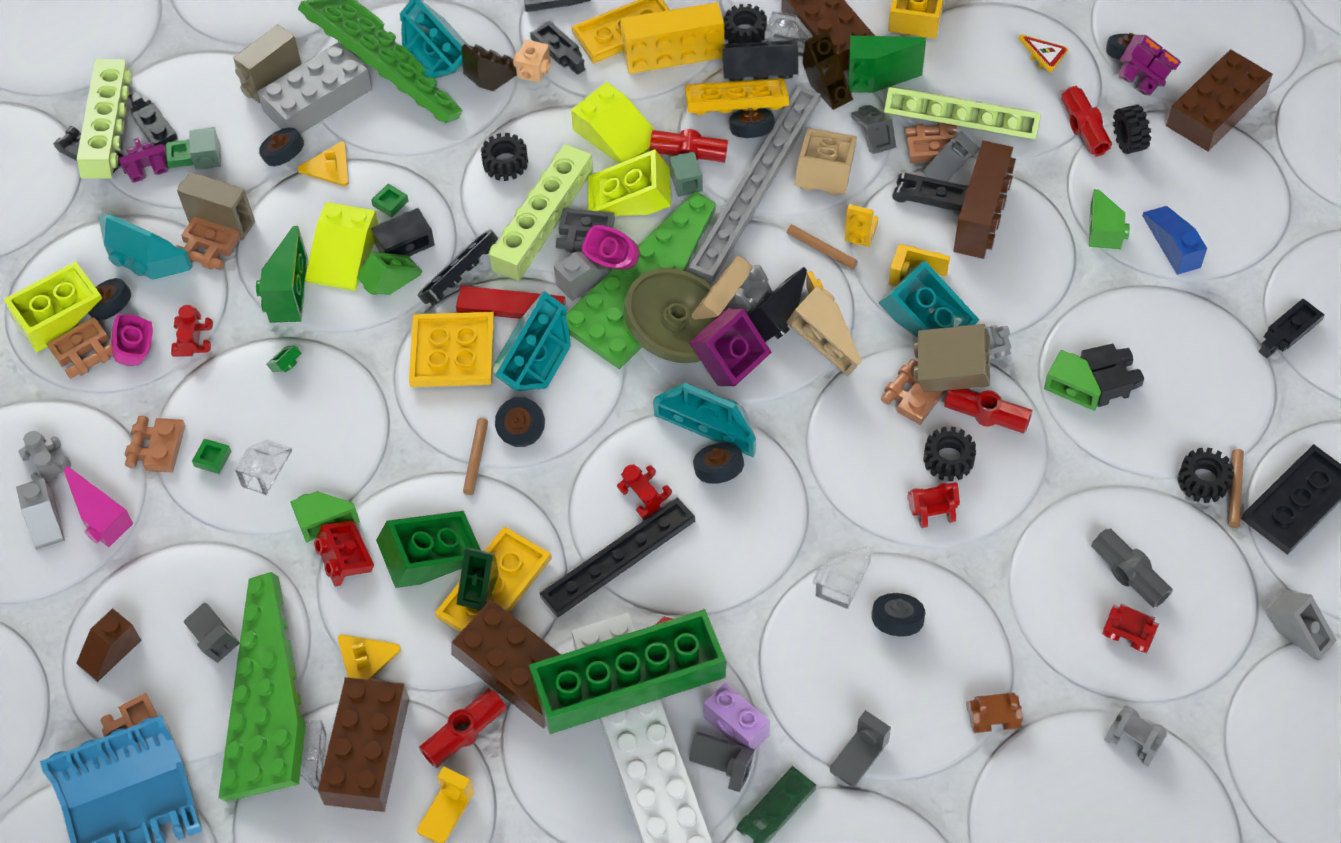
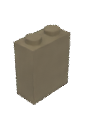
[233,24,302,104]
[177,172,255,241]
[914,324,990,393]

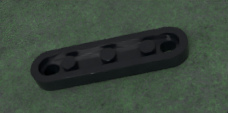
[417,229,498,305]

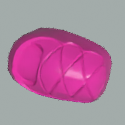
[582,225,640,270]
[111,314,153,366]

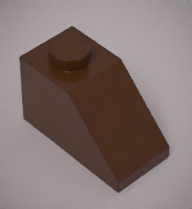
[76,608,142,682]

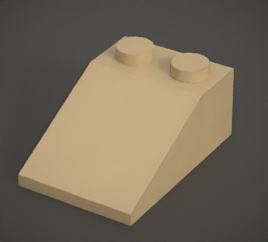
[794,128,857,195]
[786,286,862,377]

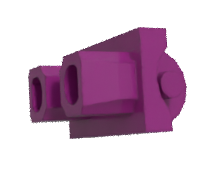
[118,138,168,183]

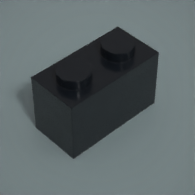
[371,208,435,256]

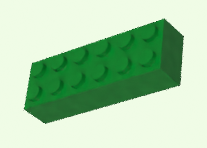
[529,609,727,734]

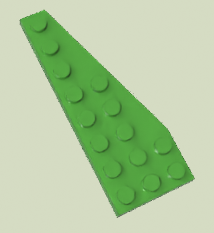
[298,0,463,123]
[566,191,716,369]
[218,572,306,802]

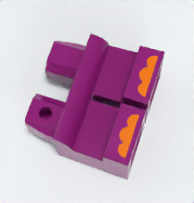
[1118,35,1181,96]

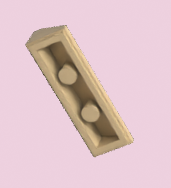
[691,255,753,320]

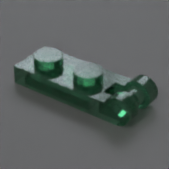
[736,766,816,843]

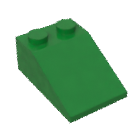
[848,35,926,93]
[256,226,308,323]
[376,511,481,588]

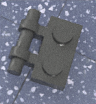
[556,208,615,253]

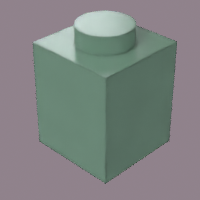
[189,127,221,170]
[669,152,703,197]

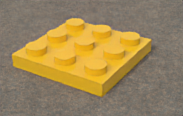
[409,312,495,387]

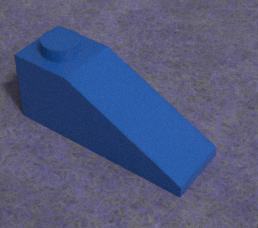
[1142,206,1207,275]

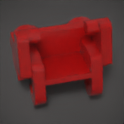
[171,305,213,357]
[617,464,672,520]
[907,482,960,528]
[1102,603,1159,653]

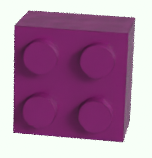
[689,309,772,386]

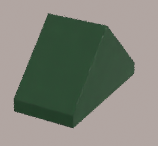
[456,547,499,610]

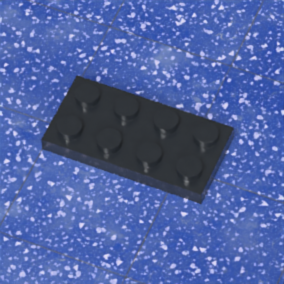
[1241,444,1341,555]

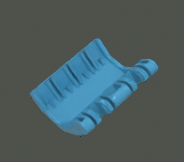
[40,716,203,843]

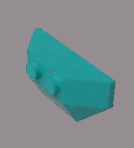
[399,0,468,79]
[99,214,193,280]
[494,291,571,391]
[653,383,756,457]

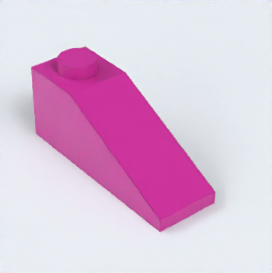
[63,466,133,548]

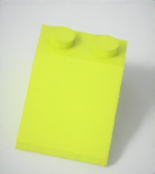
[571,82,655,163]
[588,150,671,216]
[305,202,379,291]
[3,261,102,353]

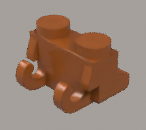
[966,692,1023,733]

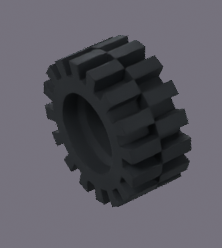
[723,4,767,44]
[1113,104,1151,154]
[481,133,528,181]
[923,426,976,481]
[1178,447,1234,503]

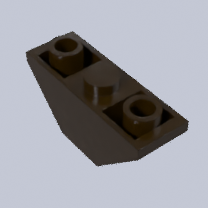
[802,30,853,110]
[462,43,517,91]

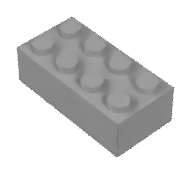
[257,42,372,134]

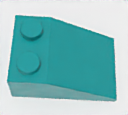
[879,261,980,338]

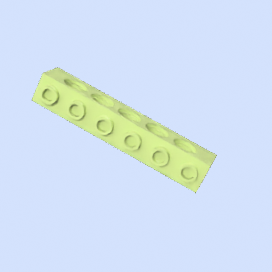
[77,59,132,179]
[884,86,1041,139]
[489,144,593,281]

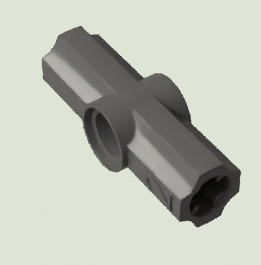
[1091,528,1173,608]

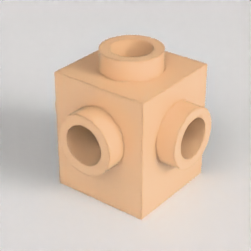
[513,39,551,83]

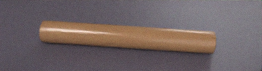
[787,224,858,270]
[463,418,488,495]
[1228,449,1244,528]

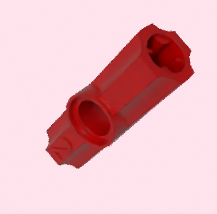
[1061,86,1112,157]
[650,129,728,163]
[944,388,1033,434]
[419,688,506,769]

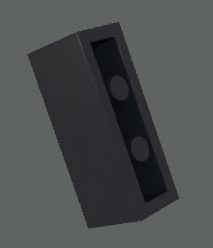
[722,40,799,82]

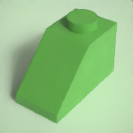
[1089,189,1130,250]
[357,252,423,295]
[1044,350,1101,411]
[290,491,360,543]

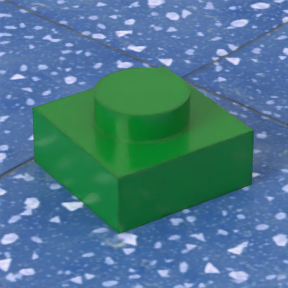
[166,140,194,168]
[371,184,409,218]
[266,345,302,372]
[192,439,232,474]

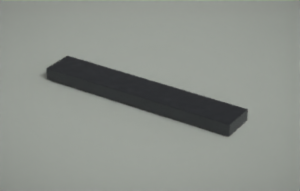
[540,497,695,618]

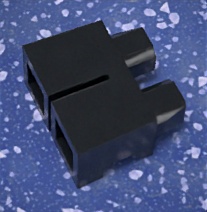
[1080,343,1144,407]

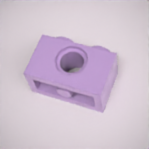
[704,682,770,750]

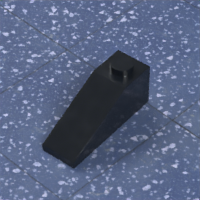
[747,267,807,342]

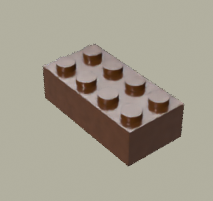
[781,0,875,71]
[1166,49,1273,152]
[953,140,1016,259]
[451,599,561,729]
[318,677,409,812]

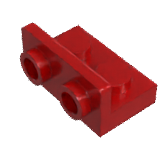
[314,520,374,587]

